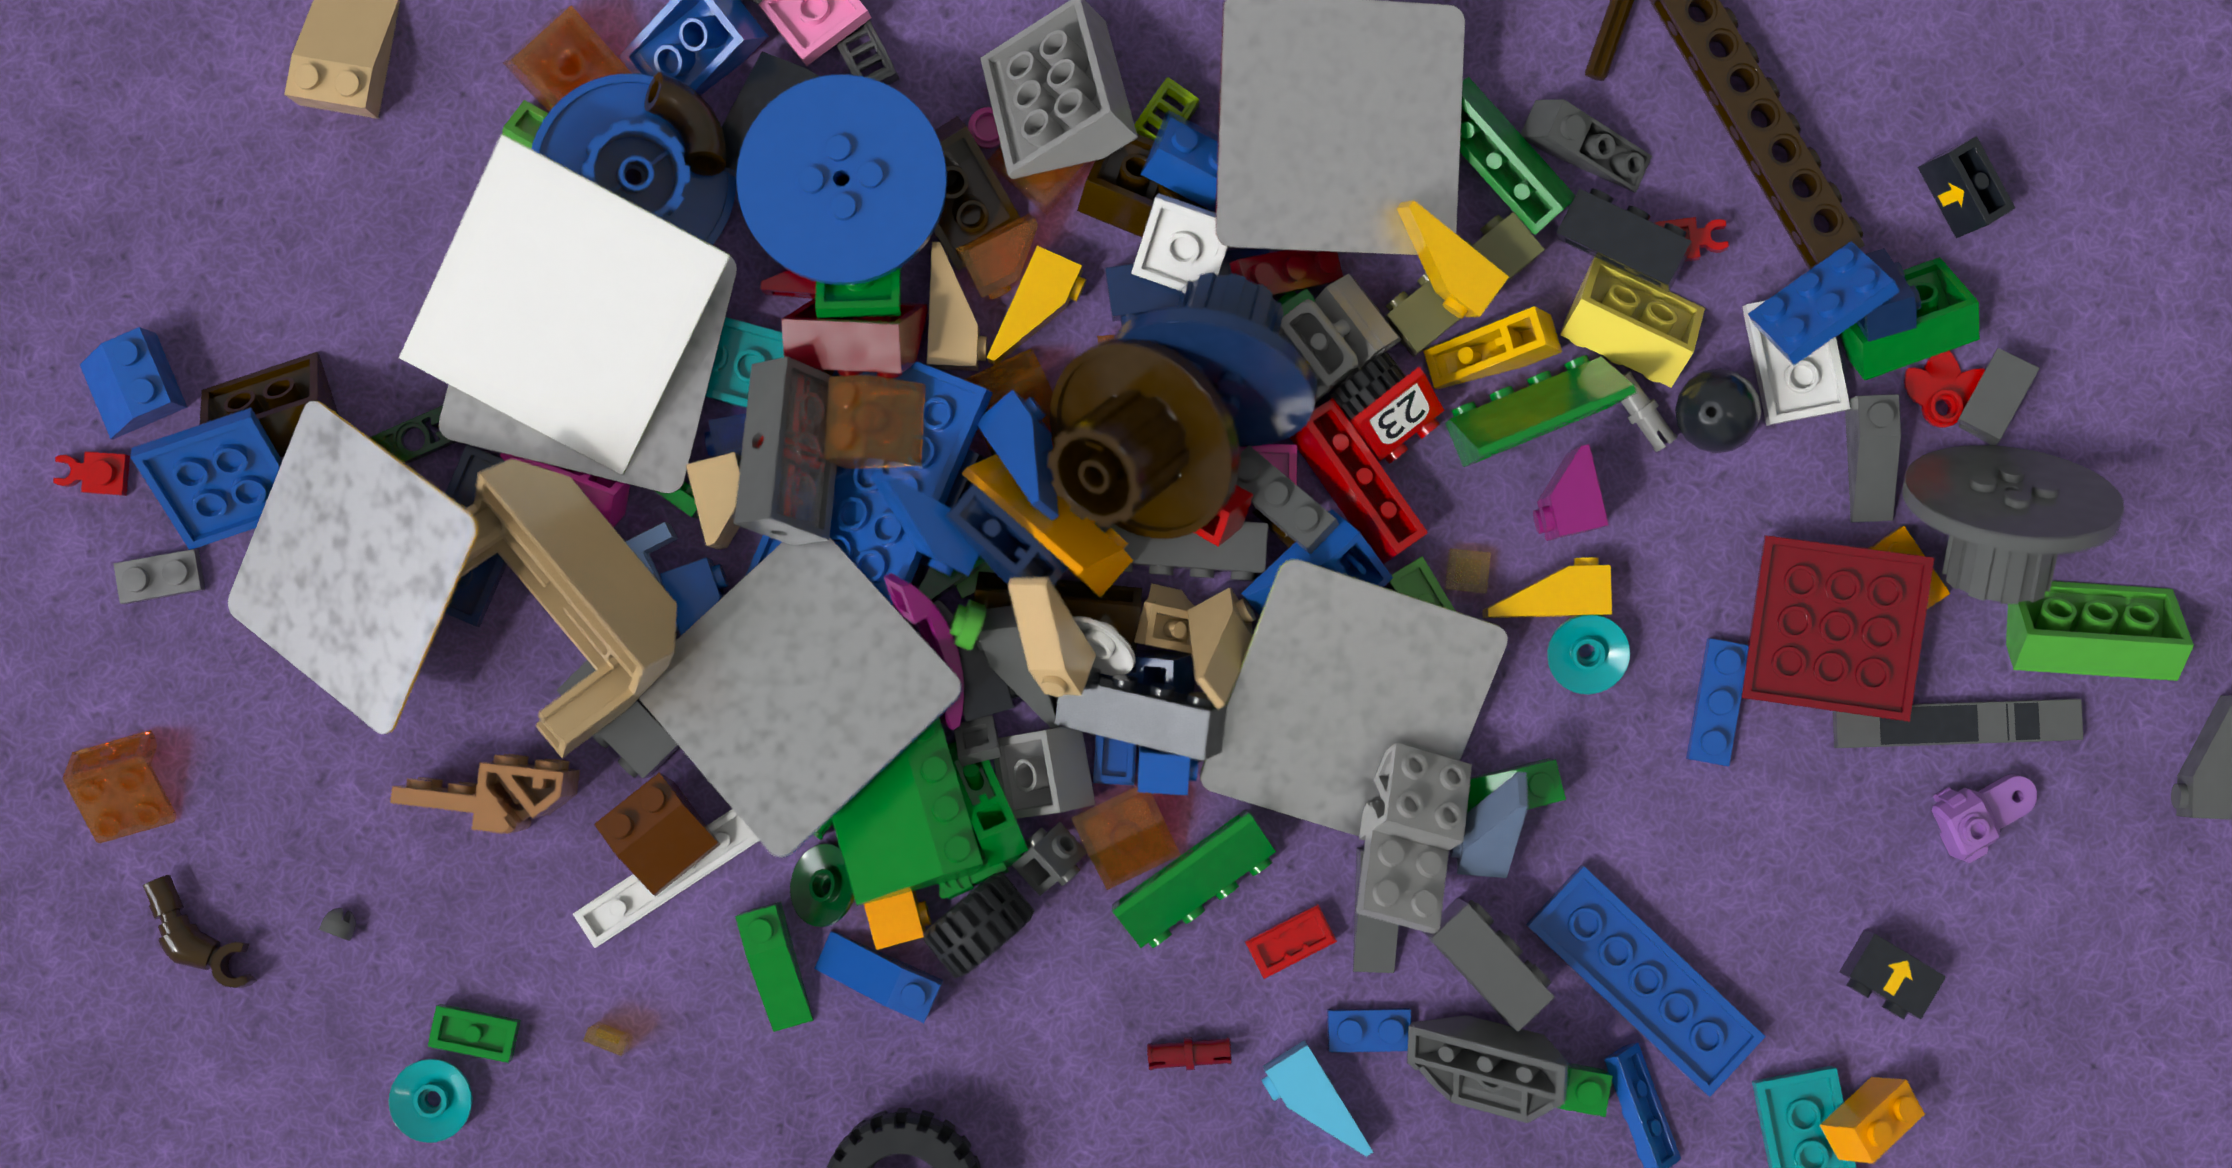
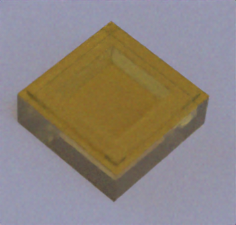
[1444,548,1491,594]
[583,1021,634,1056]

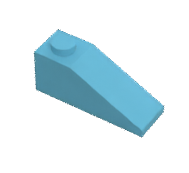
[1261,1040,1373,1157]

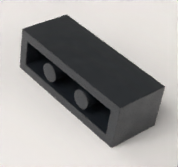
[1556,188,1692,292]

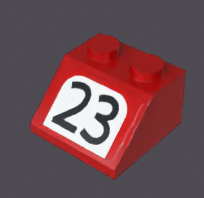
[1350,367,1445,464]

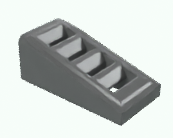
[836,20,899,85]

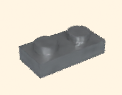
[113,549,205,604]

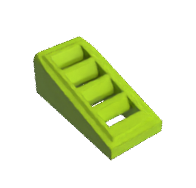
[1134,77,1200,141]

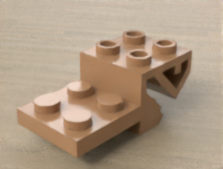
[390,754,580,834]

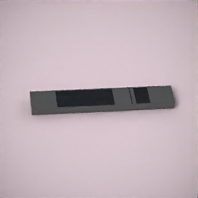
[1833,699,2083,748]

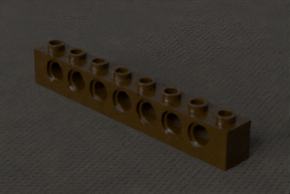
[1649,0,1865,270]

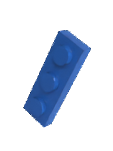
[1686,638,1748,767]
[1604,1043,1681,1168]

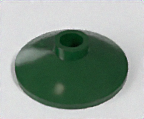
[790,844,854,927]

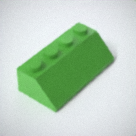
[2006,581,2194,681]

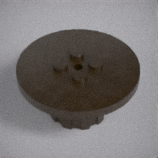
[1048,338,1240,539]

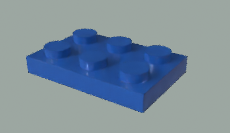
[1748,241,1900,366]

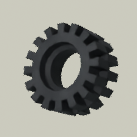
[1328,351,1406,421]

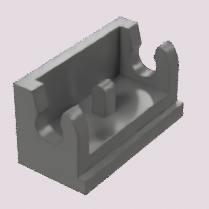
[1958,348,2040,446]

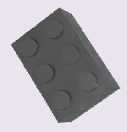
[1422,898,1554,1031]

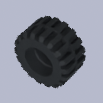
[923,872,1035,978]

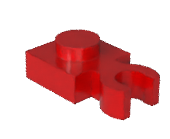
[1654,217,1729,262]
[53,452,130,496]

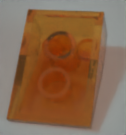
[503,5,632,112]

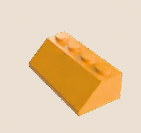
[961,454,1133,597]

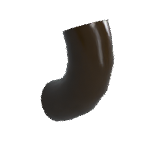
[644,72,727,176]

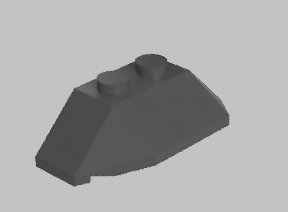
[1407,1015,1568,1123]

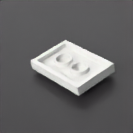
[1742,301,1851,426]

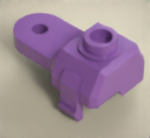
[1932,774,2037,863]

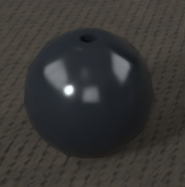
[1675,368,1761,454]

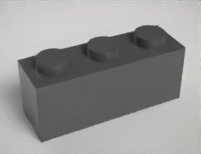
[556,660,680,779]

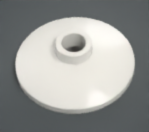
[1073,617,1135,676]

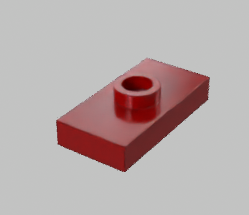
[1245,904,1337,979]

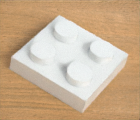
[1131,193,1228,291]

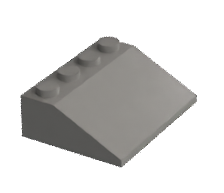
[980,0,1138,179]

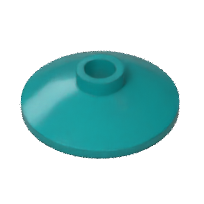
[1547,615,1630,694]
[389,1059,473,1143]

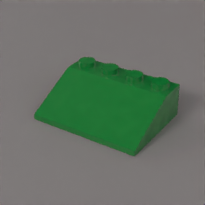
[1445,355,1637,468]
[831,717,983,906]

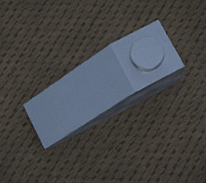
[1450,772,1528,878]

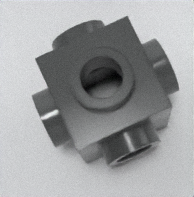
[1012,822,1087,896]

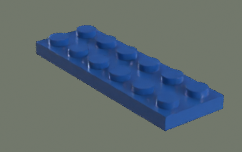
[1526,865,1766,1097]

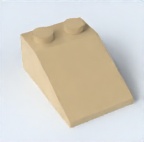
[284,0,400,119]

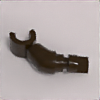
[143,875,257,988]

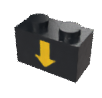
[1918,136,2015,238]
[1839,930,1946,1020]

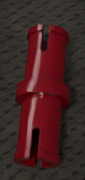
[1147,1037,1232,1071]

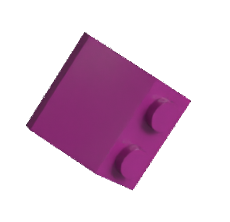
[1533,444,1608,541]

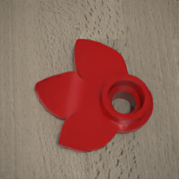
[1904,350,1985,428]

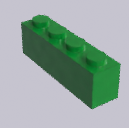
[1460,77,1576,235]

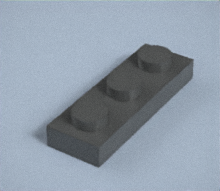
[1236,445,1339,554]

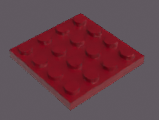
[1741,535,1934,722]

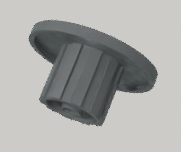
[1903,445,2125,604]

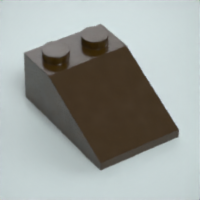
[934,116,1027,271]

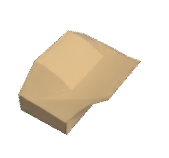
[1135,583,1194,654]

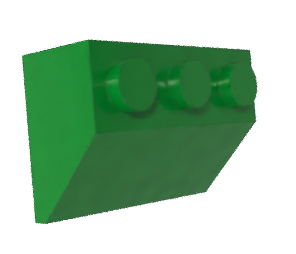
[1839,257,1980,381]

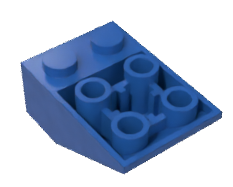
[1241,508,1393,617]

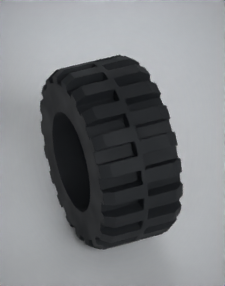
[827,1108,981,1168]

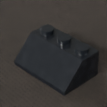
[722,51,820,178]

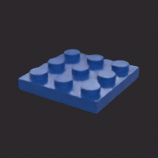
[131,408,282,550]

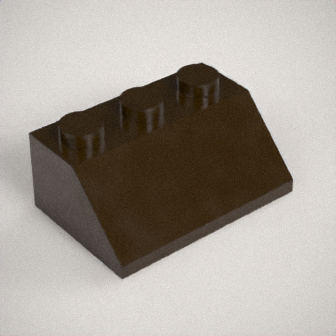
[1077,134,1210,238]
[199,351,339,457]

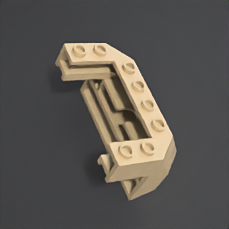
[459,459,677,758]

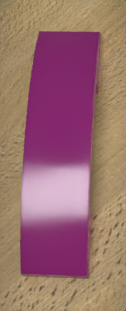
[884,573,964,730]

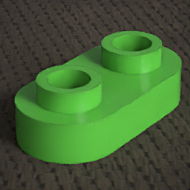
[950,600,986,651]

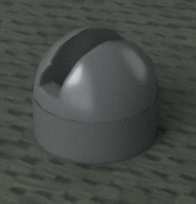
[318,907,356,941]

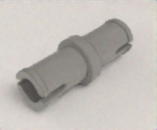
[1621,371,1678,452]

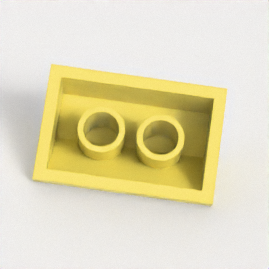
[1560,257,1705,388]

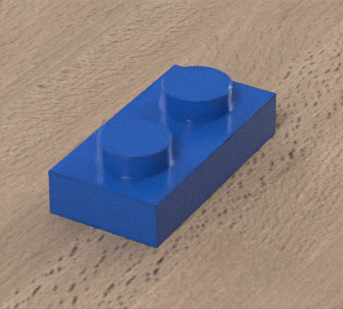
[1327,1008,1411,1052]

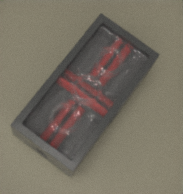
[734,357,845,545]

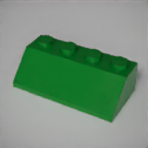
[1112,810,1276,948]

